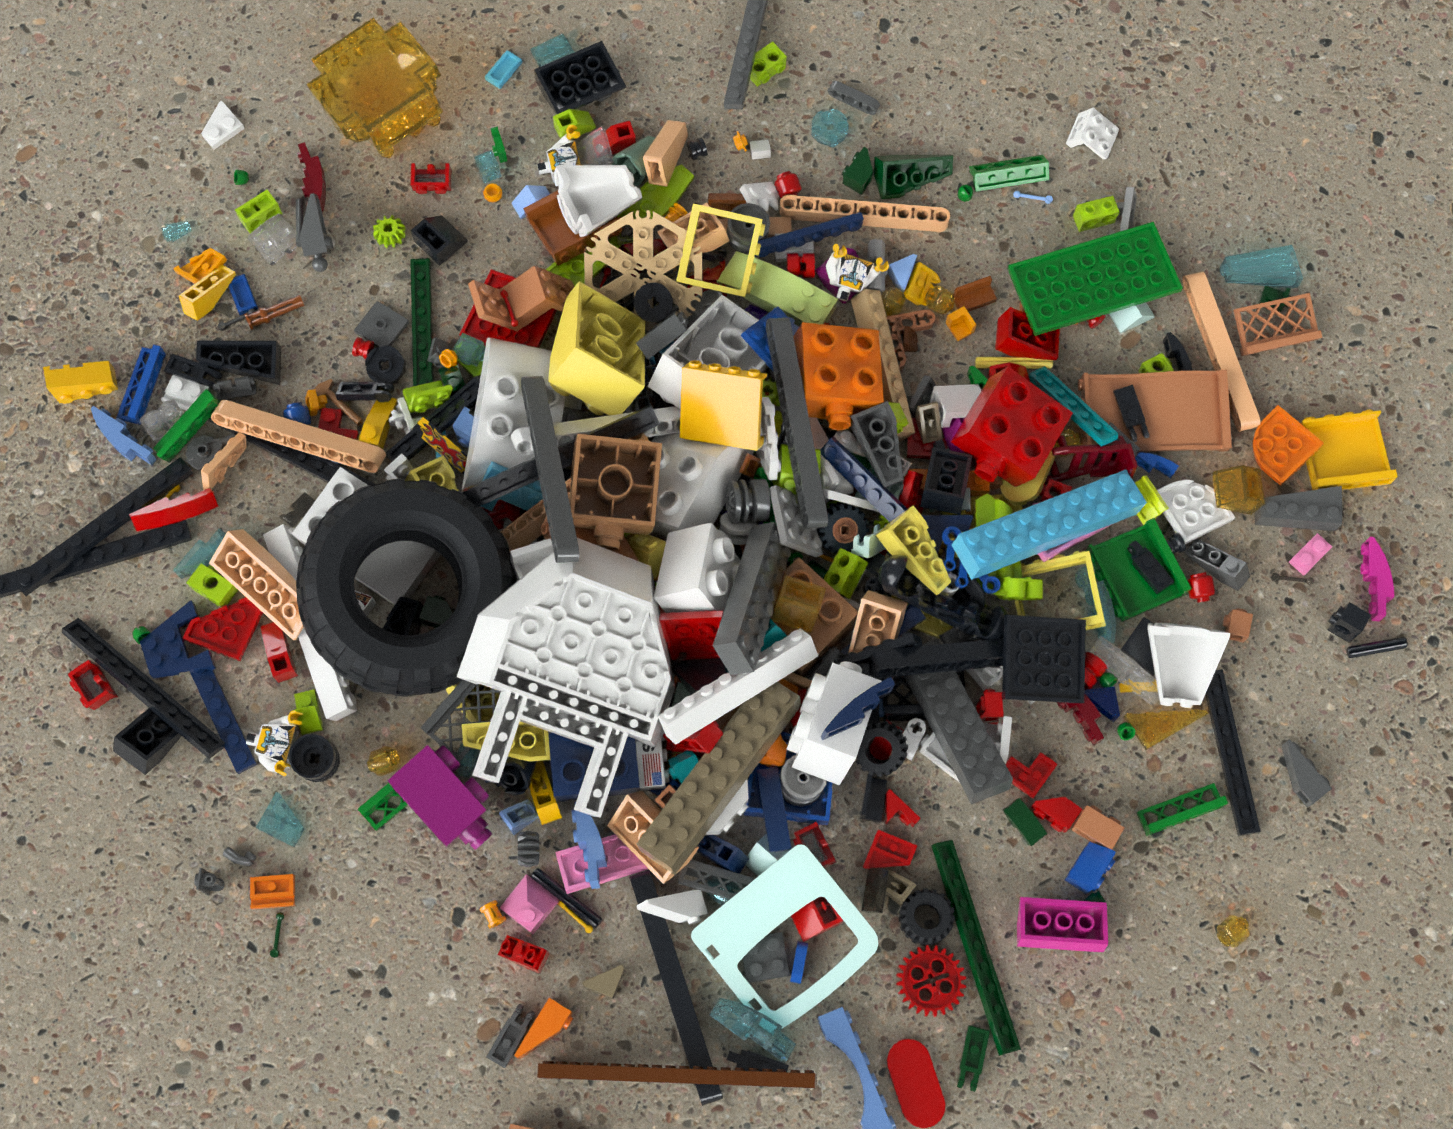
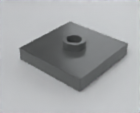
[354,301,409,348]

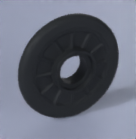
[950,573,986,610]

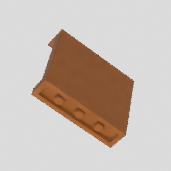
[523,190,625,266]

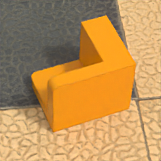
[945,306,976,341]

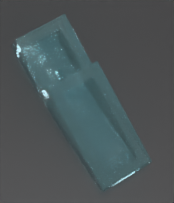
[173,529,226,579]

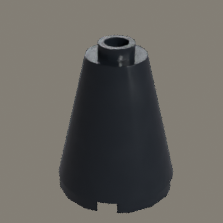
[494,757,537,795]

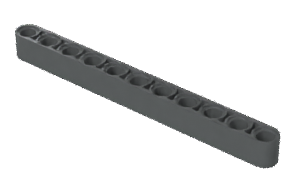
[766,318,828,529]
[521,376,579,563]

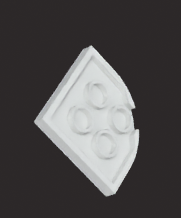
[1157,480,1235,544]

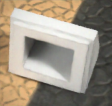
[750,140,771,159]

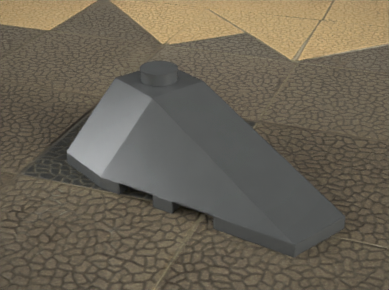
[850,401,903,488]

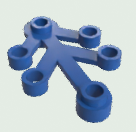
[942,526,1000,594]

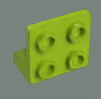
[403,380,453,413]

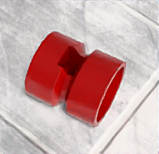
[787,253,815,278]
[1084,652,1107,691]

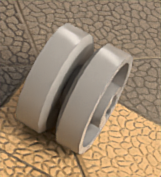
[779,755,827,807]

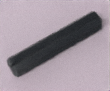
[1346,637,1408,658]

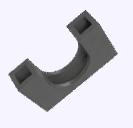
[636,310,689,359]

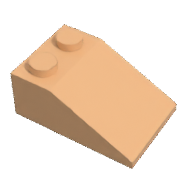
[657,202,730,255]
[848,590,908,653]

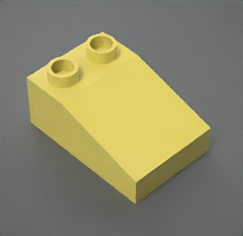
[548,281,645,416]

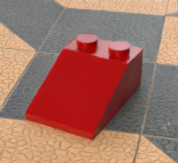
[995,307,1060,361]

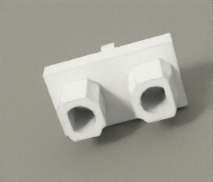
[388,397,422,435]

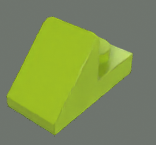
[294,689,323,735]

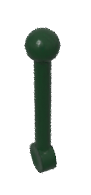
[270,912,284,958]

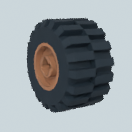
[817,502,869,554]

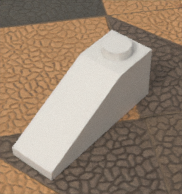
[637,889,708,925]

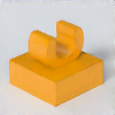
[305,389,328,416]

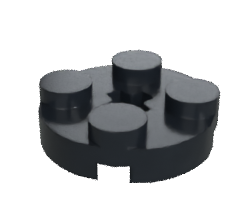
[634,283,673,322]
[365,345,406,385]

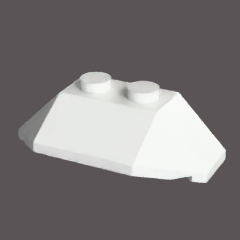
[706,780,749,835]

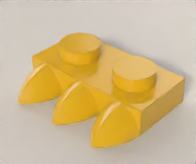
[903,262,941,306]

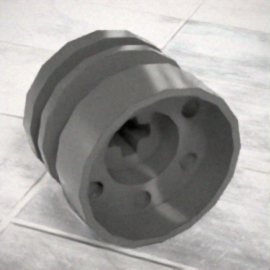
[726,478,770,523]

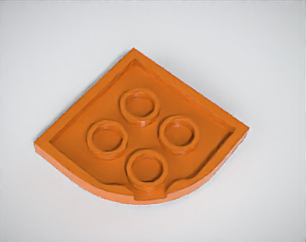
[1253,405,1324,486]

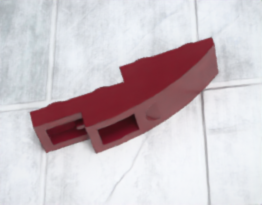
[297,142,326,214]
[1056,693,1104,746]

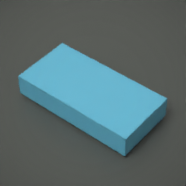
[485,50,522,89]

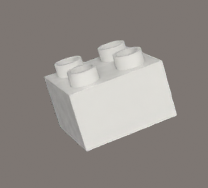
[654,522,741,613]
[786,661,882,785]

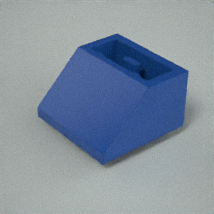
[1065,842,1116,894]

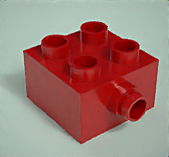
[951,367,1073,487]

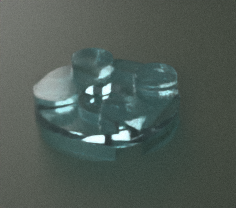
[811,109,849,147]

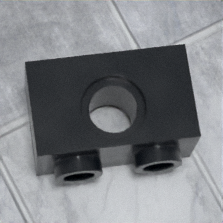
[1327,602,1371,643]

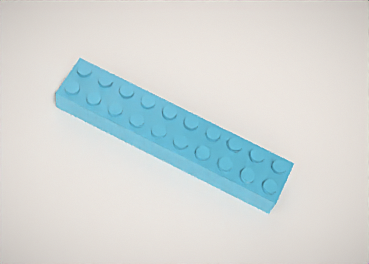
[952,470,1147,580]

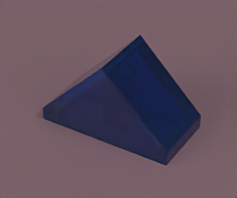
[1084,686,1120,723]

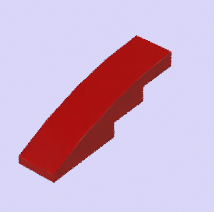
[129,488,219,531]

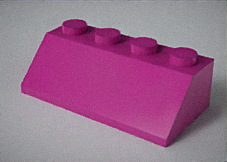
[1017,897,1108,952]

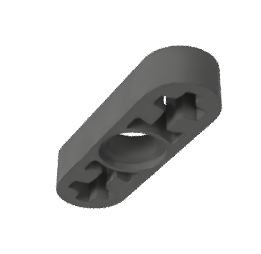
[828,81,880,115]

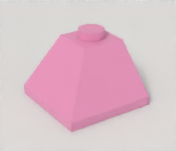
[500,874,560,934]

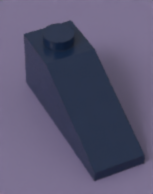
[697,835,749,874]

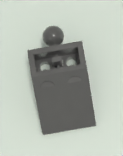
[300,193,333,272]

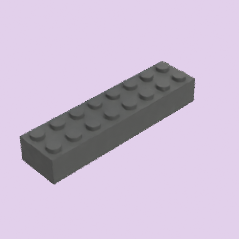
[713,522,791,675]
[905,639,1013,805]

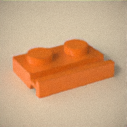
[250,874,295,910]

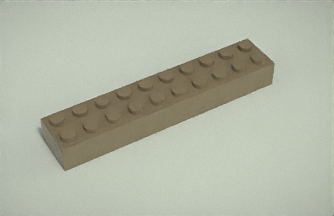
[636,682,802,875]

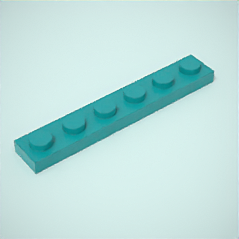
[1029,366,1118,447]

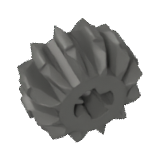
[518,831,539,867]

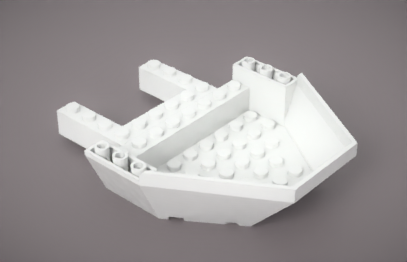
[457,538,675,818]

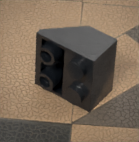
[410,215,468,266]

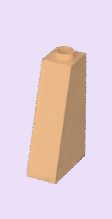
[643,120,688,187]

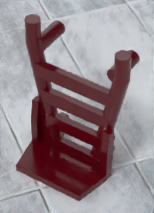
[1044,435,1138,484]

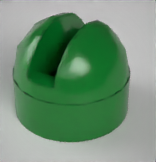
[234,169,249,185]
[957,184,973,202]
[132,626,151,644]
[1100,672,1118,690]
[1117,722,1136,741]

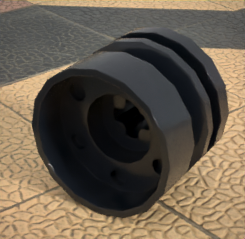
[289,734,340,782]

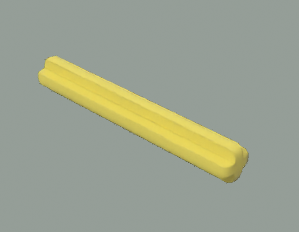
[975,357,1053,369]

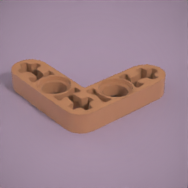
[887,310,935,371]

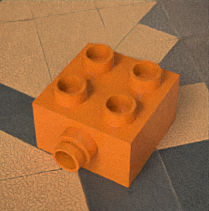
[793,322,884,430]

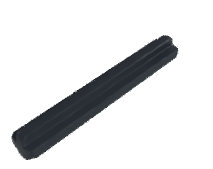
[531,868,602,928]

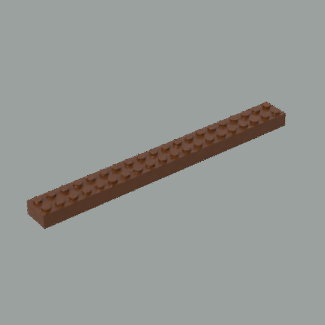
[537,1061,817,1088]

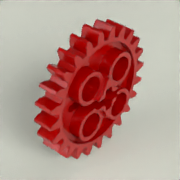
[895,945,966,1017]

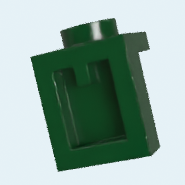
[1259,286,1292,313]

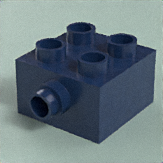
[548,731,641,802]

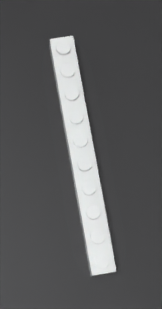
[263,524,357,721]

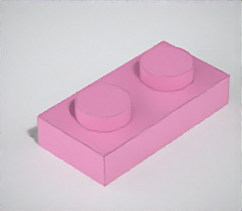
[1289,533,1332,576]

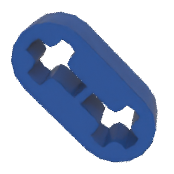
[790,941,808,984]

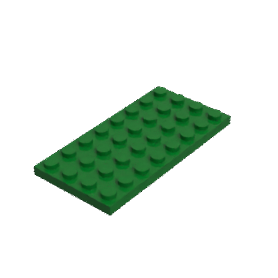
[1007,222,1183,336]

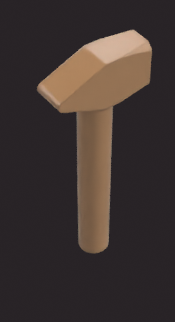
[314,379,363,426]

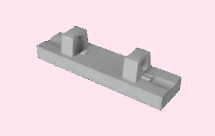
[1116,187,1137,231]

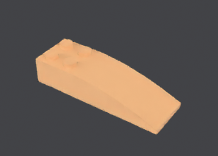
[209,529,304,640]

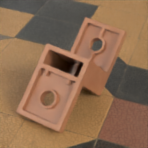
[468,265,575,331]

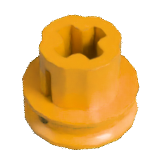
[664,203,688,222]

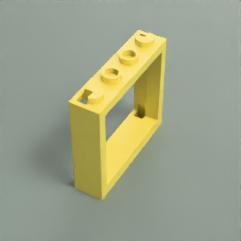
[676,204,765,297]
[1015,550,1106,630]

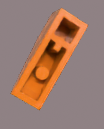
[514,998,574,1059]

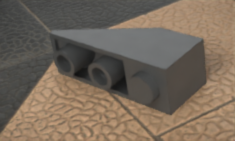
[1184,539,1250,591]
[1281,739,1332,808]

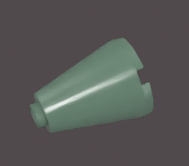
[612,136,655,186]

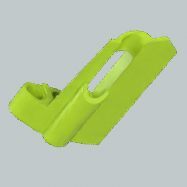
[976,493,1043,601]

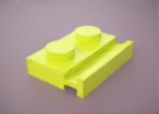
[1135,475,1169,525]

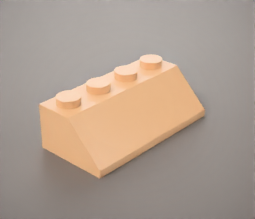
[607,791,699,884]

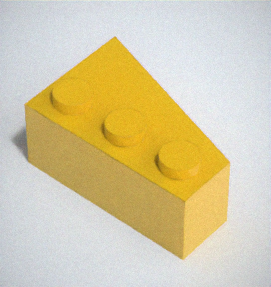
[43,361,118,404]

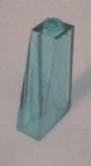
[1220,245,1303,288]

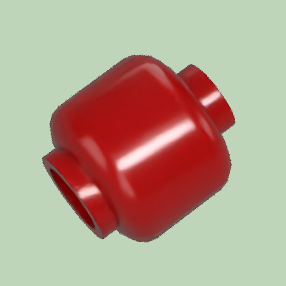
[774,171,802,198]
[1187,572,1215,603]

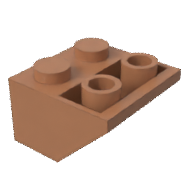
[1071,805,1124,850]

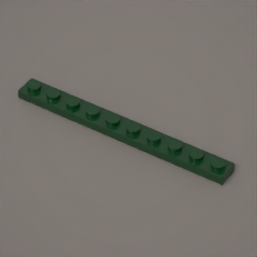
[931,840,1021,1056]

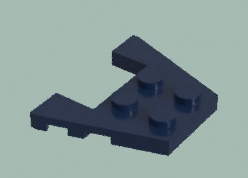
[921,515,973,588]
[140,600,216,678]

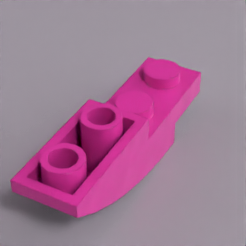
[1360,537,1394,621]

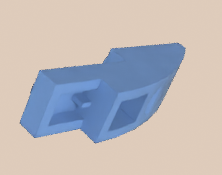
[91,406,157,465]
[572,802,607,889]

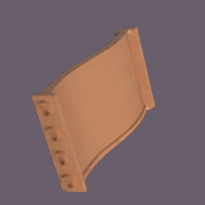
[1078,370,1232,455]

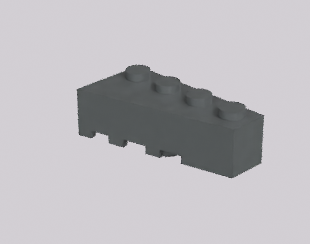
[1255,486,1342,531]

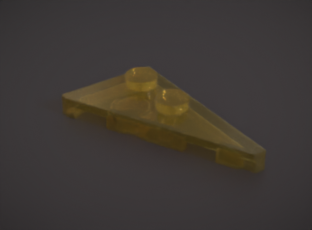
[1124,709,1208,750]

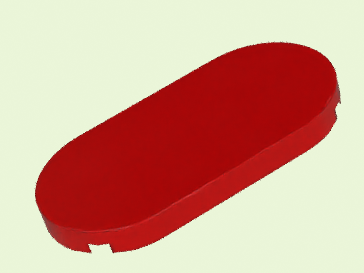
[886,1039,945,1128]

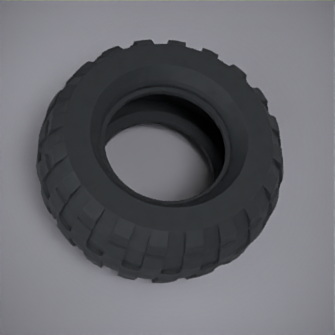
[296,479,517,697]

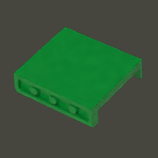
[1085,518,1191,622]

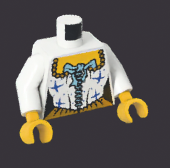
[537,125,581,183]
[826,244,889,301]
[246,711,303,776]

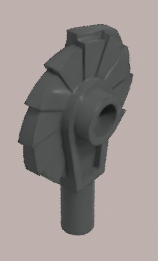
[185,433,235,470]

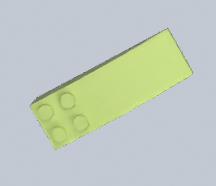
[717,251,838,327]

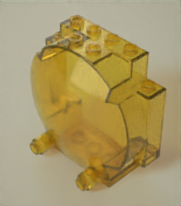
[306,17,443,158]

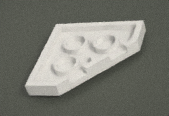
[756,397,781,480]

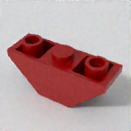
[498,935,550,974]

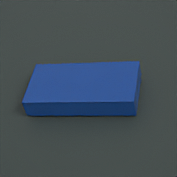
[228,274,258,316]

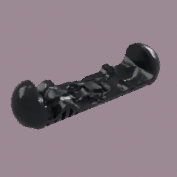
[878,555,1009,640]

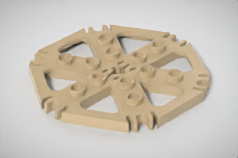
[584,210,703,331]

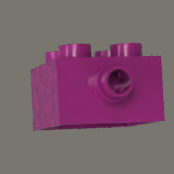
[387,745,493,850]

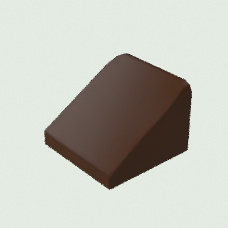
[902,326,918,352]

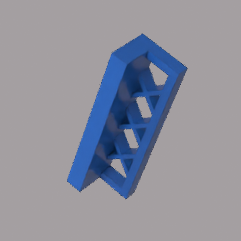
[116,345,166,425]

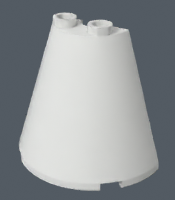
[555,165,642,237]
[1147,623,1230,708]

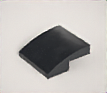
[1120,617,1155,676]

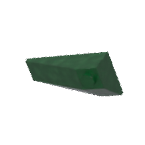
[874,155,953,199]

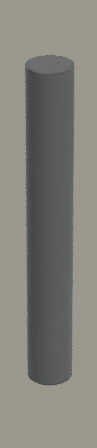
[296,198,304,247]

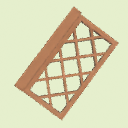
[1233,293,1323,356]

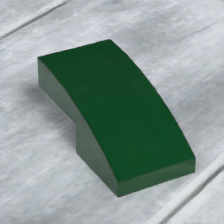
[1002,798,1048,846]

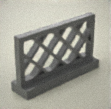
[420,680,501,762]

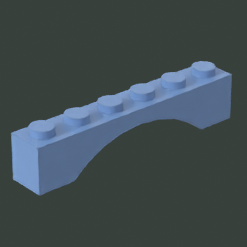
[817,1007,896,1129]

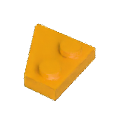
[174,248,227,284]

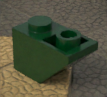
[842,147,873,195]
[438,364,465,397]

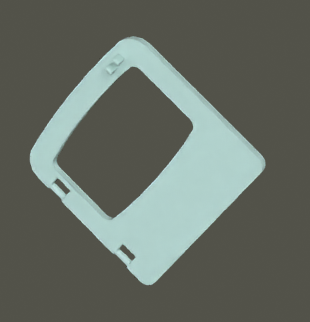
[691,844,878,1031]

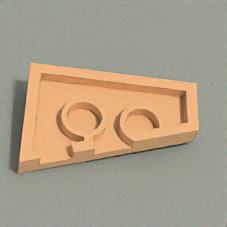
[201,432,247,493]

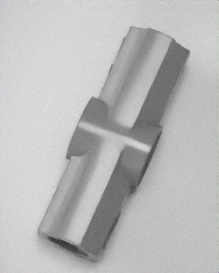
[866,239,888,295]

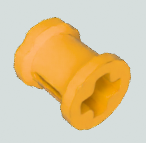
[479,900,507,929]

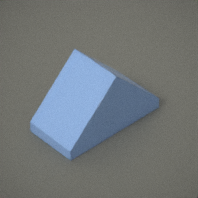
[512,185,550,219]
[888,254,917,296]
[499,799,539,835]

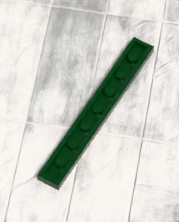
[410,258,434,387]

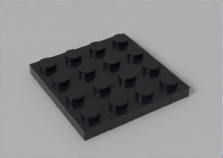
[1002,615,1086,704]

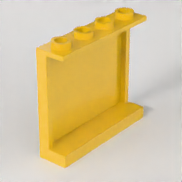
[680,360,767,451]
[1301,409,1398,490]

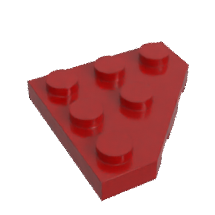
[182,597,263,661]

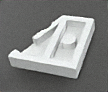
[201,101,245,150]

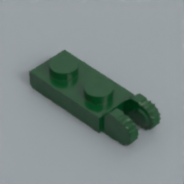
[957,1025,990,1092]

